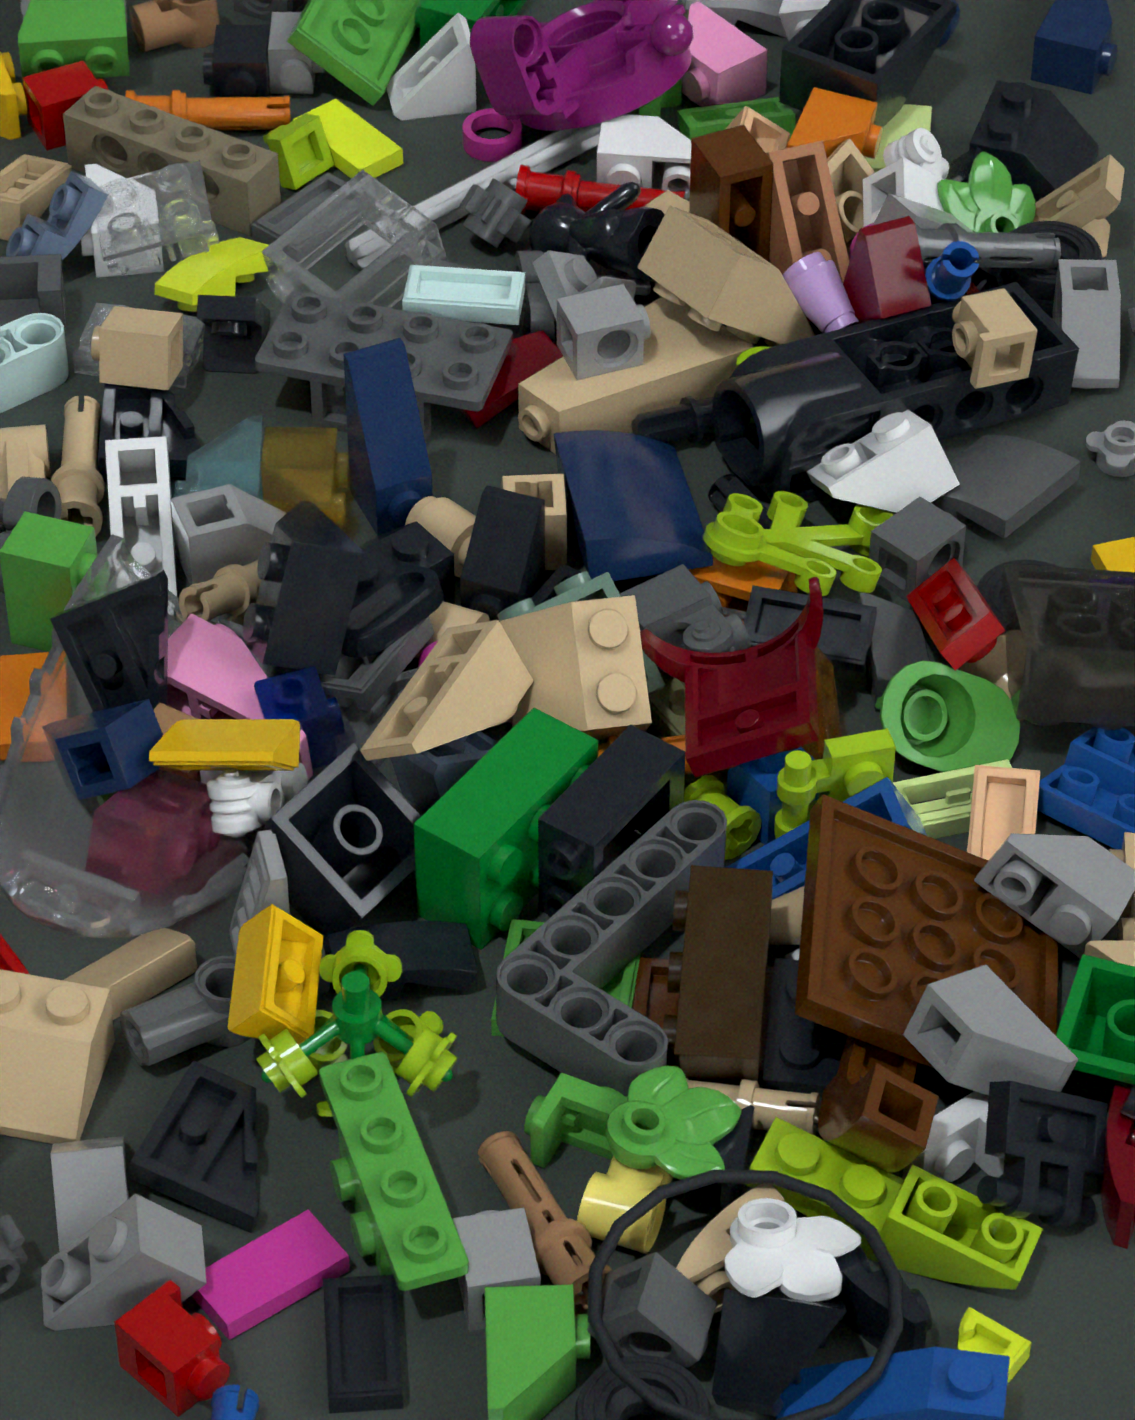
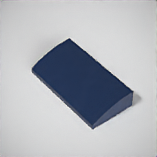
[553,430,713,581]

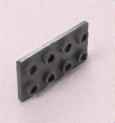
[255,291,512,444]

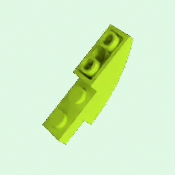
[745,1117,1043,1290]

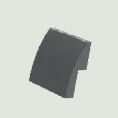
[931,435,1081,539]

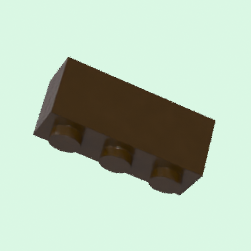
[663,865,773,1086]

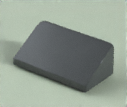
[858,593,929,710]

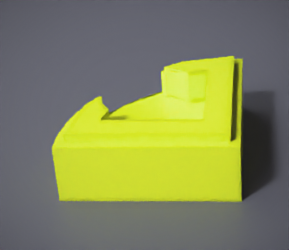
[956,1307,1031,1385]

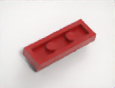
[906,558,1005,671]

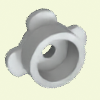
[1086,420,1135,477]

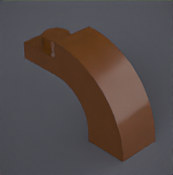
[818,1035,939,1173]

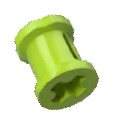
[684,775,762,860]

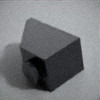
[460,485,545,622]

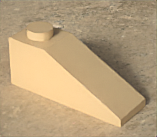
[360,620,534,761]

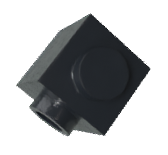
[203,25,270,98]

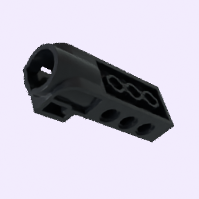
[712,282,1079,502]

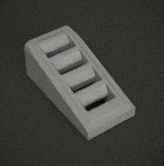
[229,829,290,957]

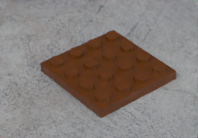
[795,794,1058,1069]

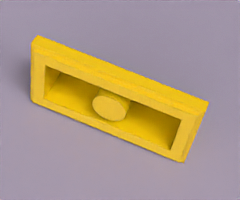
[149,719,300,771]
[228,904,324,1045]

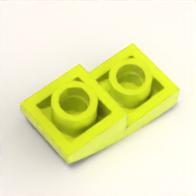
[154,237,279,312]

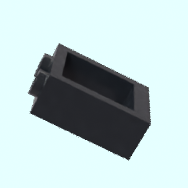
[538,724,685,917]

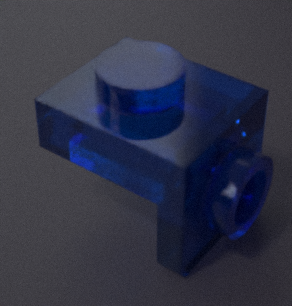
[254,666,345,769]

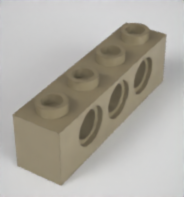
[63,86,281,236]

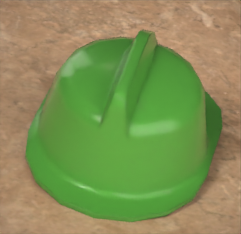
[875,660,1020,772]

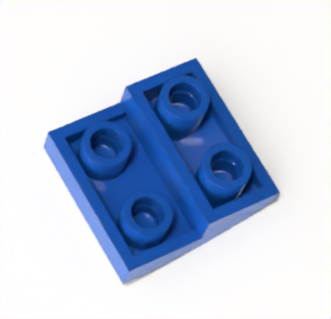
[1037,723,1135,850]

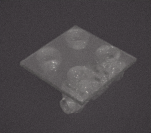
[96,159,220,275]

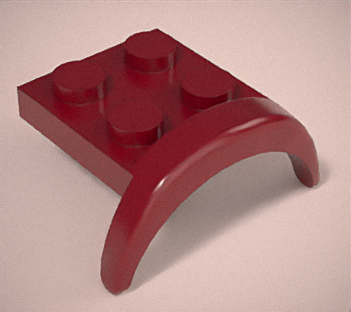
[640,577,823,777]

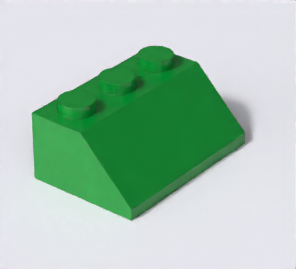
[1056,954,1135,1085]

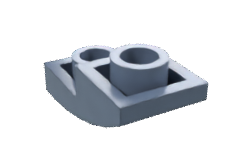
[6,171,108,260]

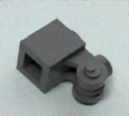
[620,564,751,673]

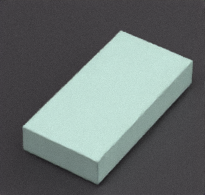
[402,265,525,325]

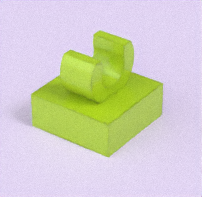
[263,114,335,190]

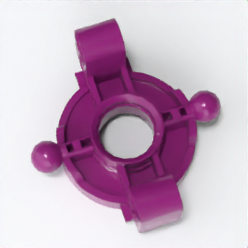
[470,0,694,131]

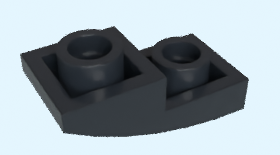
[323,921,478,1001]
[829,1246,932,1354]

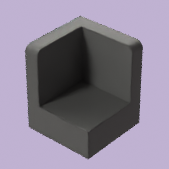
[0,254,66,335]

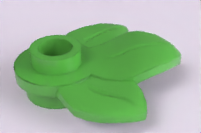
[937,152,1036,233]
[605,1066,742,1180]

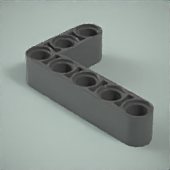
[496,800,727,1097]

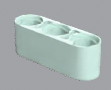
[0,313,69,413]

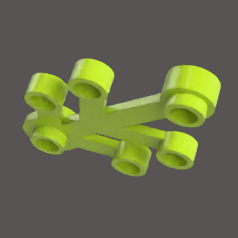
[703,491,893,596]

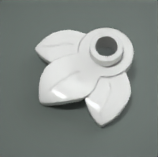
[724,1198,861,1302]

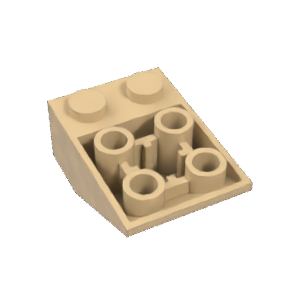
[637,206,816,347]

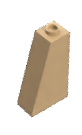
[518,297,753,454]

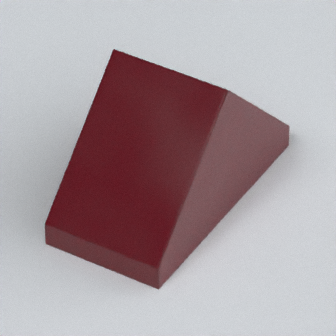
[843,216,931,319]

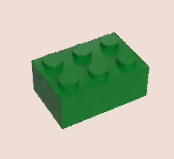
[414,708,598,950]

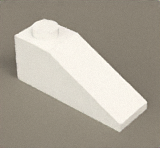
[105,436,178,614]

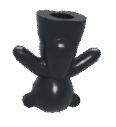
[529,182,665,281]

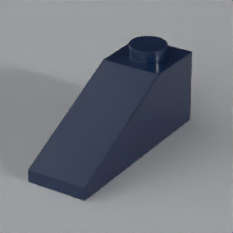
[1031,0,1117,95]
[343,338,432,536]

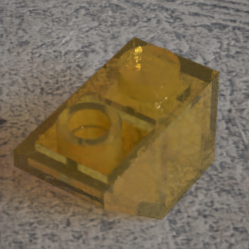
[261,427,350,529]

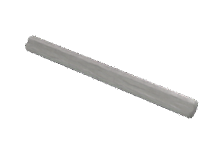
[345,122,602,270]

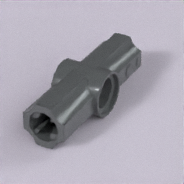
[120,956,330,1067]

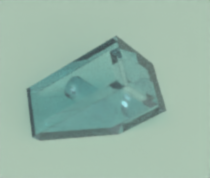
[175,416,266,501]

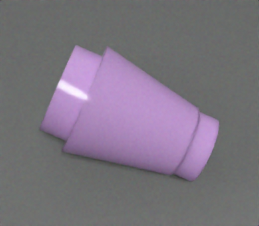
[783,252,860,333]

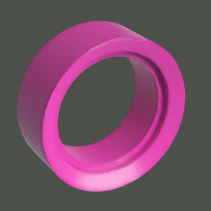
[462,108,522,162]

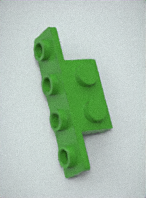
[319,1052,469,1291]

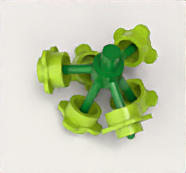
[256,930,458,1117]

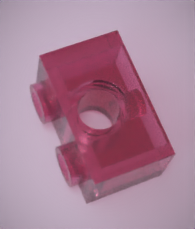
[85,769,222,895]

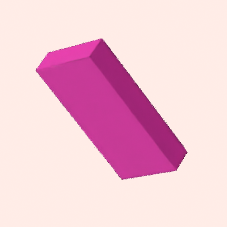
[191,1209,350,1340]

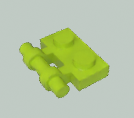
[774,728,896,839]

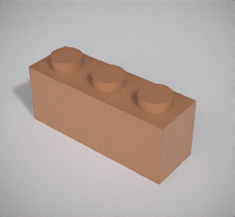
[766,140,849,323]

